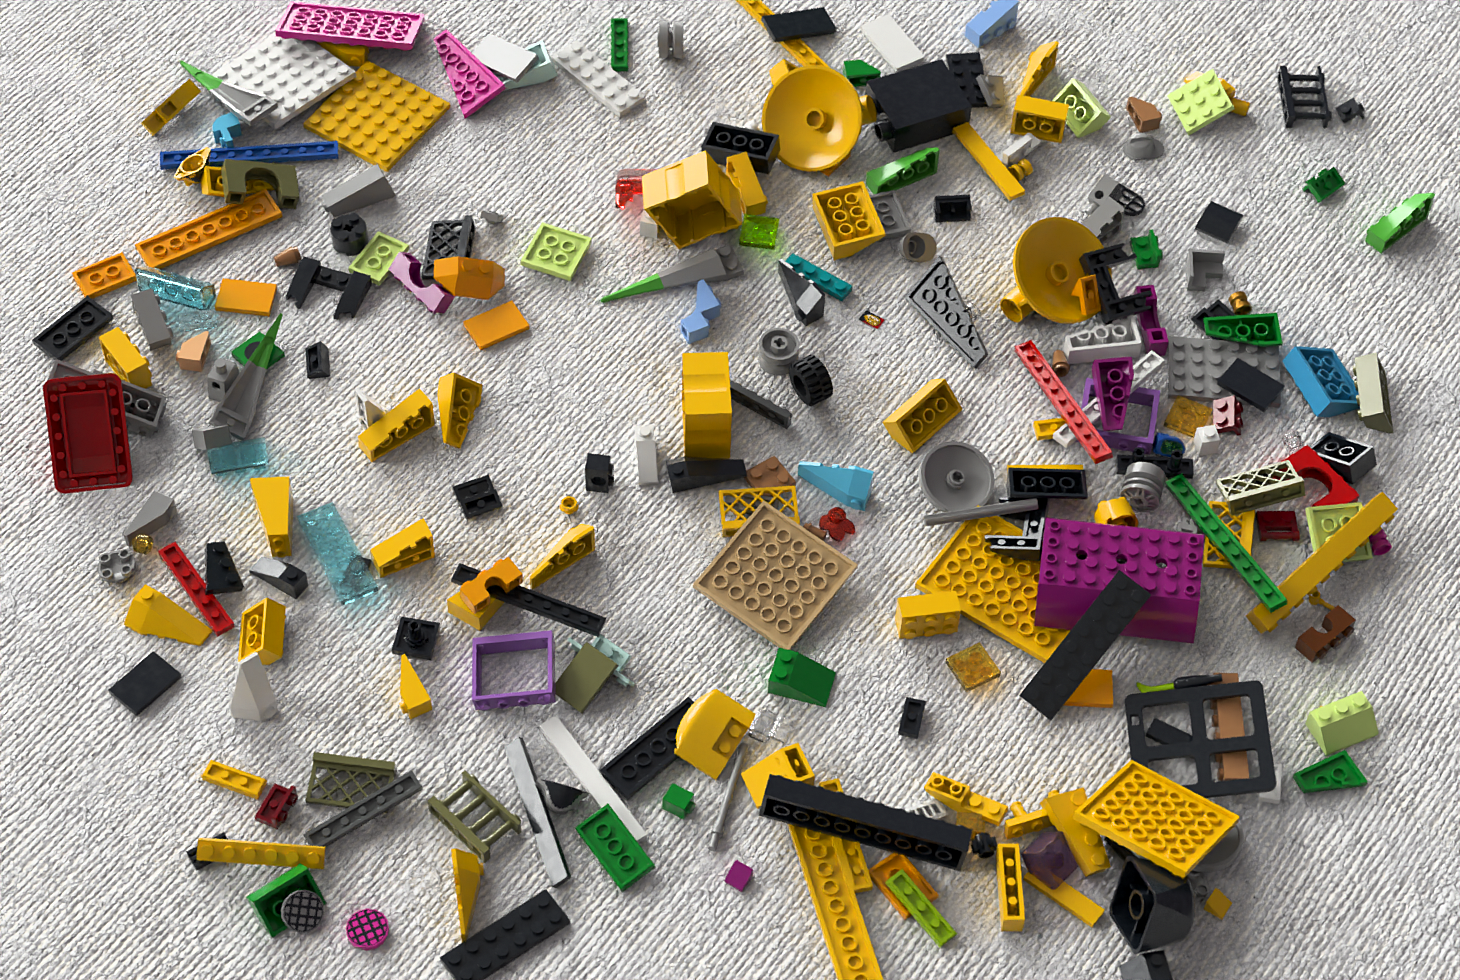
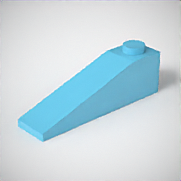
[798,461,874,511]

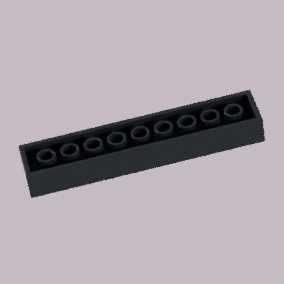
[759,774,973,871]

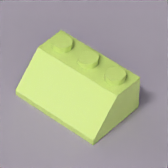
[1052,78,1111,138]
[1305,691,1379,756]

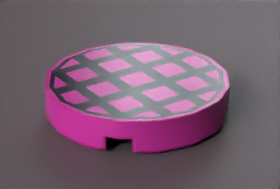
[346,909,389,951]

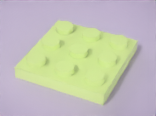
[1167,69,1235,135]
[520,222,592,281]
[1305,502,1373,563]

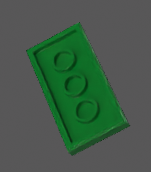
[575,803,656,892]

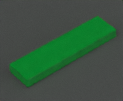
[611,18,628,72]

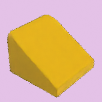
[1204,887,1232,920]

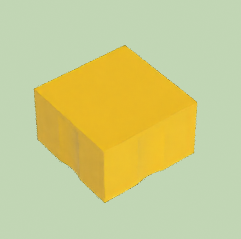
[642,150,742,249]
[682,352,732,459]

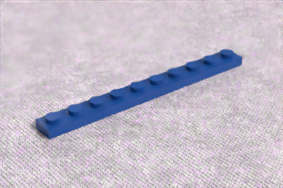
[160,141,339,170]

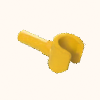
[1309,590,1335,610]

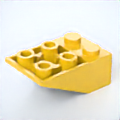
[741,743,815,809]

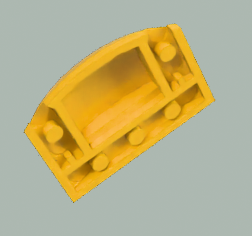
[674,689,757,780]

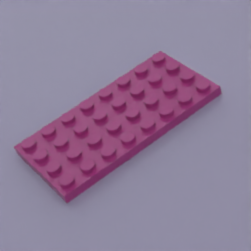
[275,1,425,51]

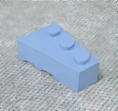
[965,0,1019,48]

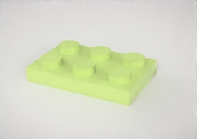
[348,231,409,286]

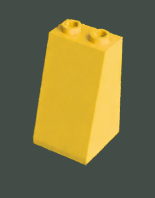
[250,476,293,558]

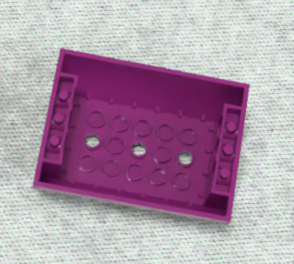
[1034,517,1204,644]

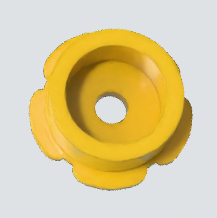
[560,496,579,514]

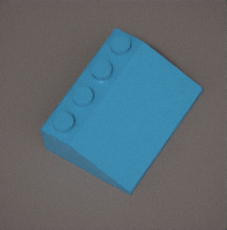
[1282,346,1360,417]

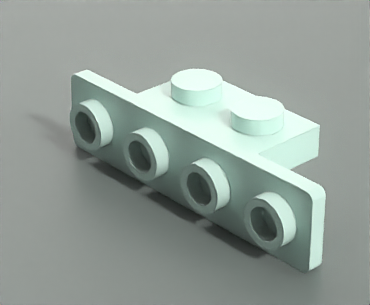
[567,634,636,687]

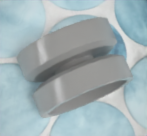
[657,21,684,59]
[758,328,799,376]

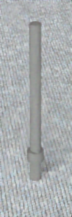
[708,743,748,851]

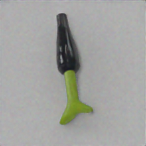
[1136,673,1223,693]

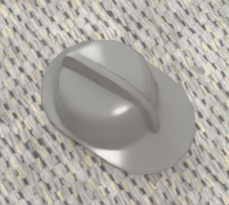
[1123,133,1164,159]
[896,232,937,262]

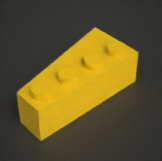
[1039,787,1111,877]

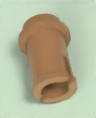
[803,522,827,541]

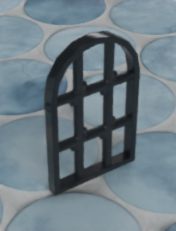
[1117,183,1145,216]

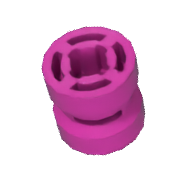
[1369,529,1392,556]

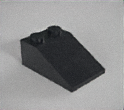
[1310,432,1377,484]

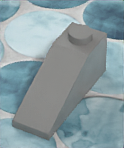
[123,491,177,547]

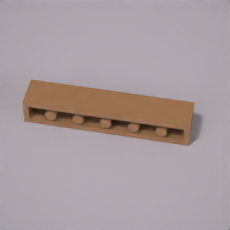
[1210,673,1249,781]

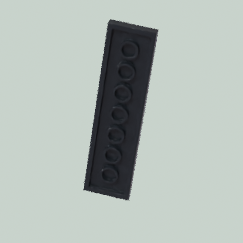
[1019,570,1151,721]

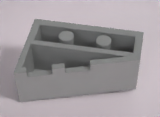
[1082,196,1125,245]
[131,288,173,351]

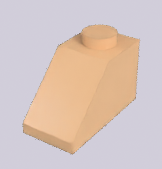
[176,331,211,372]

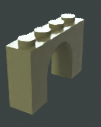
[221,159,300,209]

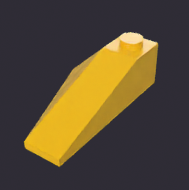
[437,372,482,448]
[124,584,213,646]
[451,848,484,942]

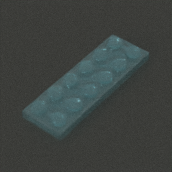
[297,502,378,606]

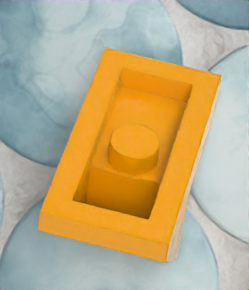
[1071,275,1101,315]

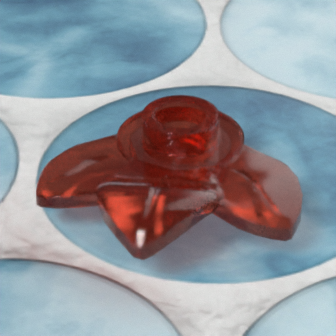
[819,507,855,542]

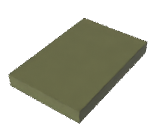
[555,642,619,714]

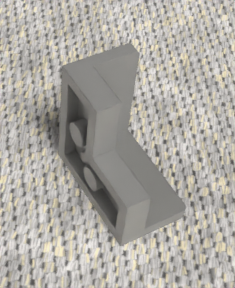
[1185,249,1225,291]

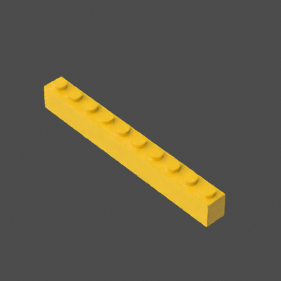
[1246,492,1398,634]

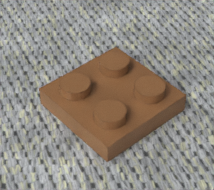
[744,456,796,497]

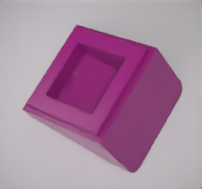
[724,860,753,892]

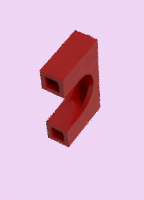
[1272,445,1360,507]

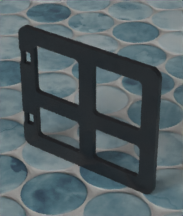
[1125,680,1276,798]

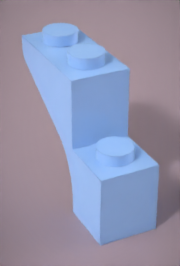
[681,279,721,344]

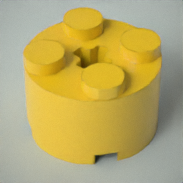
[1094,497,1139,527]

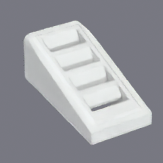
[905,799,948,820]

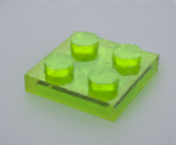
[739,214,779,250]

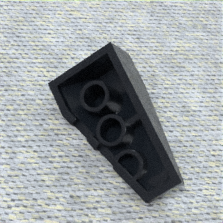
[666,456,747,493]

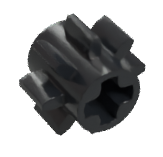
[971,832,998,859]

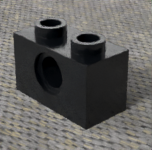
[585,453,614,493]

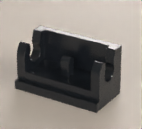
[933,194,972,223]

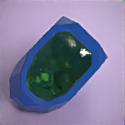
[1152,432,1186,457]

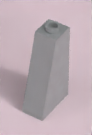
[321,164,396,217]

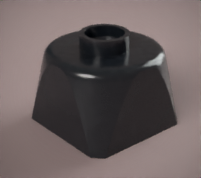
[1109,856,1195,954]

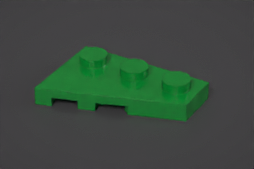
[1293,750,1368,794]

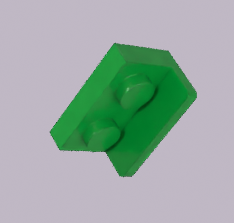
[1302,167,1346,203]
[1129,229,1163,270]

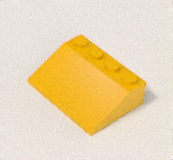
[812,181,886,260]

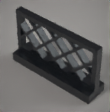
[421,215,476,280]

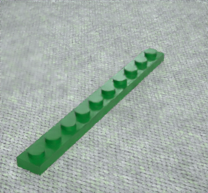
[1165,473,1287,613]

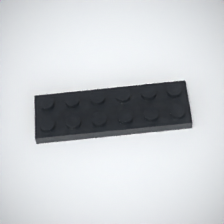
[600,697,694,800]
[440,889,570,980]

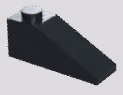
[249,557,308,599]

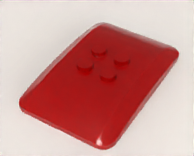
[43,373,133,494]

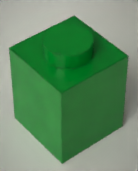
[662,783,696,819]

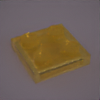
[1163,395,1213,438]
[945,642,1001,693]

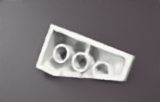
[228,652,278,721]

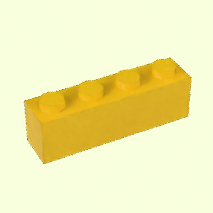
[995,844,1025,931]

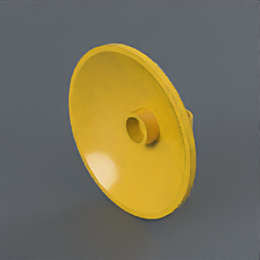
[762,65,877,172]
[1000,217,1112,324]

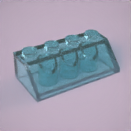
[134,266,216,312]

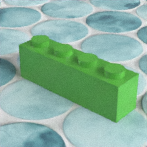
[866,147,940,194]
[1365,193,1435,253]

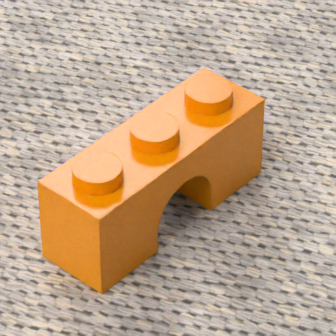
[460,557,523,614]

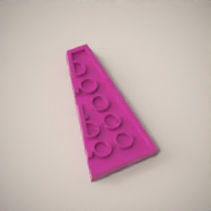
[433,29,506,119]

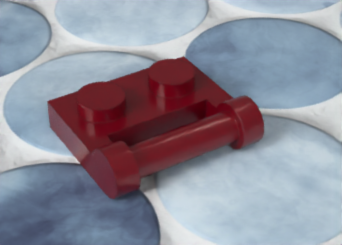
[1256,511,1300,541]

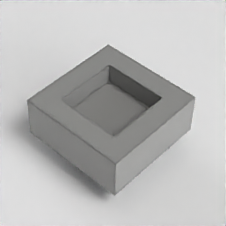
[480,210,504,224]

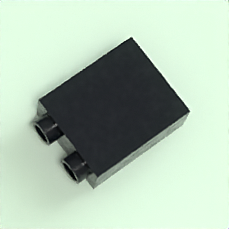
[865,59,972,153]

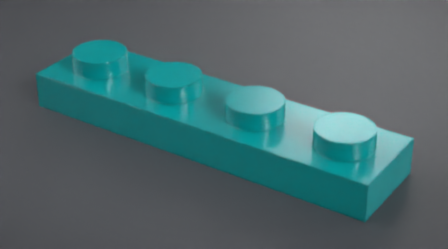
[786,253,852,301]

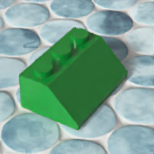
[246,864,327,938]

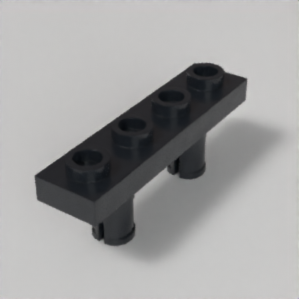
[1116,447,1194,479]

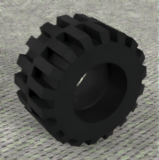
[789,355,833,406]

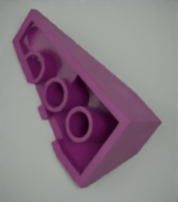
[1092,357,1134,431]

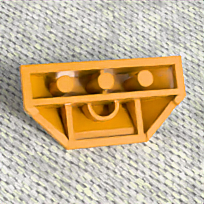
[434,256,505,300]

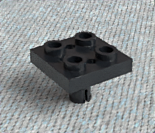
[392,616,440,660]

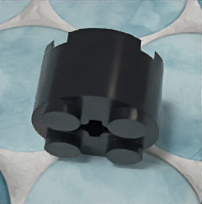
[330,213,368,256]

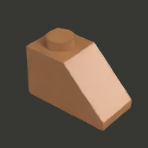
[1126,96,1162,133]

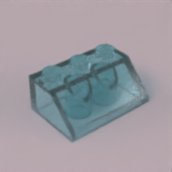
[207,437,269,476]

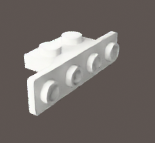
[982,133,1041,175]

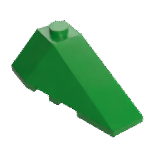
[1203,313,1283,347]

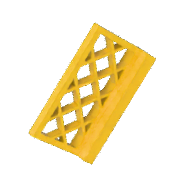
[718,486,800,537]
[1203,501,1255,569]

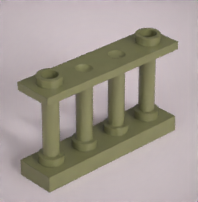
[427,770,522,863]

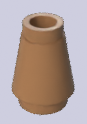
[274,246,302,267]
[1052,350,1070,377]

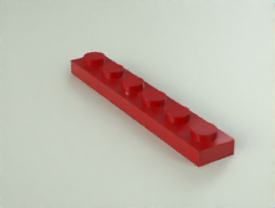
[158,542,235,637]

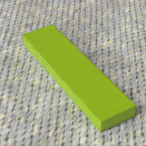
[885,869,957,948]

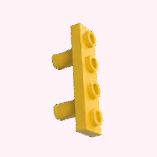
[1004,790,1060,840]

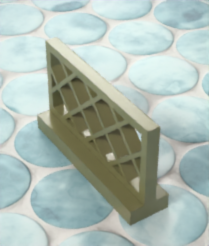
[1216,460,1305,516]
[305,752,397,813]

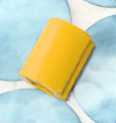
[1230,98,1250,117]

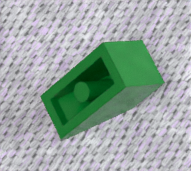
[843,60,881,87]

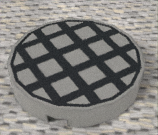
[281,890,324,933]

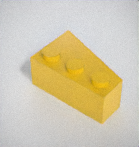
[370,518,435,578]
[447,592,504,631]

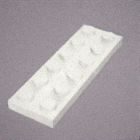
[551,40,645,118]

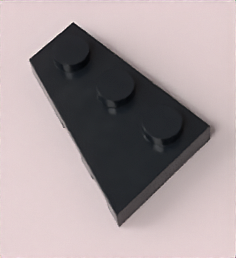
[205,541,244,595]

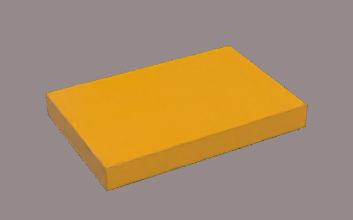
[72,252,138,299]
[215,278,277,316]
[463,300,530,351]
[1063,669,1113,708]
[868,853,939,920]

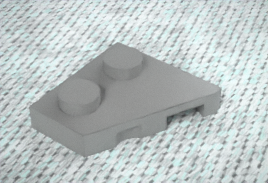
[976,75,1005,108]

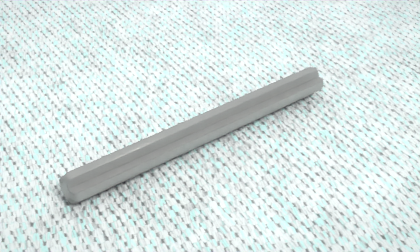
[924,498,1038,526]

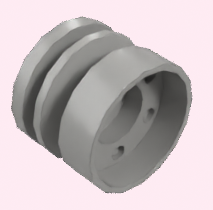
[1120,462,1166,512]

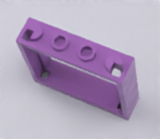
[1075,378,1160,455]
[472,630,556,711]

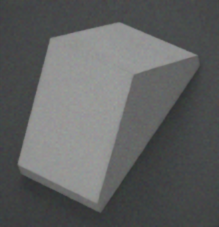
[192,425,232,450]

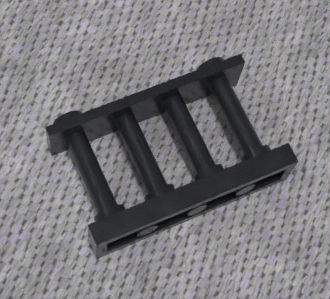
[1277,66,1332,128]

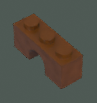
[1295,605,1356,663]

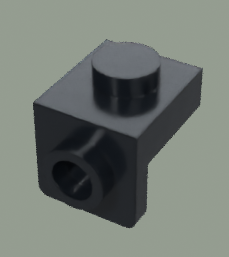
[1335,97,1365,124]

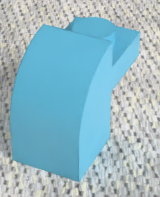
[212,112,242,148]

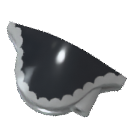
[536,778,589,814]

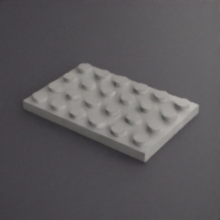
[1168,336,1281,408]

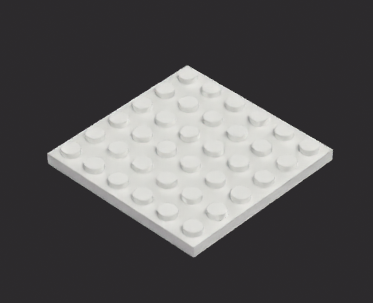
[212,35,357,129]

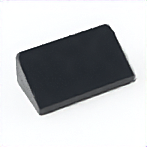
[305,341,330,379]

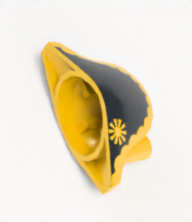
[174,147,211,186]

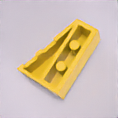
[726,152,768,218]

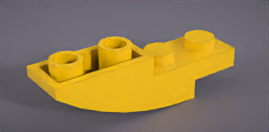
[141,78,202,136]
[924,772,1008,826]

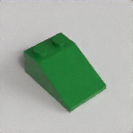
[768,648,836,707]

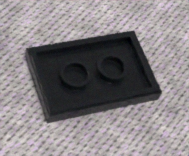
[1217,358,1285,412]
[108,651,182,716]

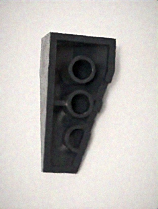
[778,259,825,326]

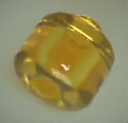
[131,533,153,555]

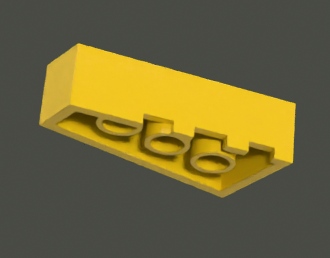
[358,388,435,462]

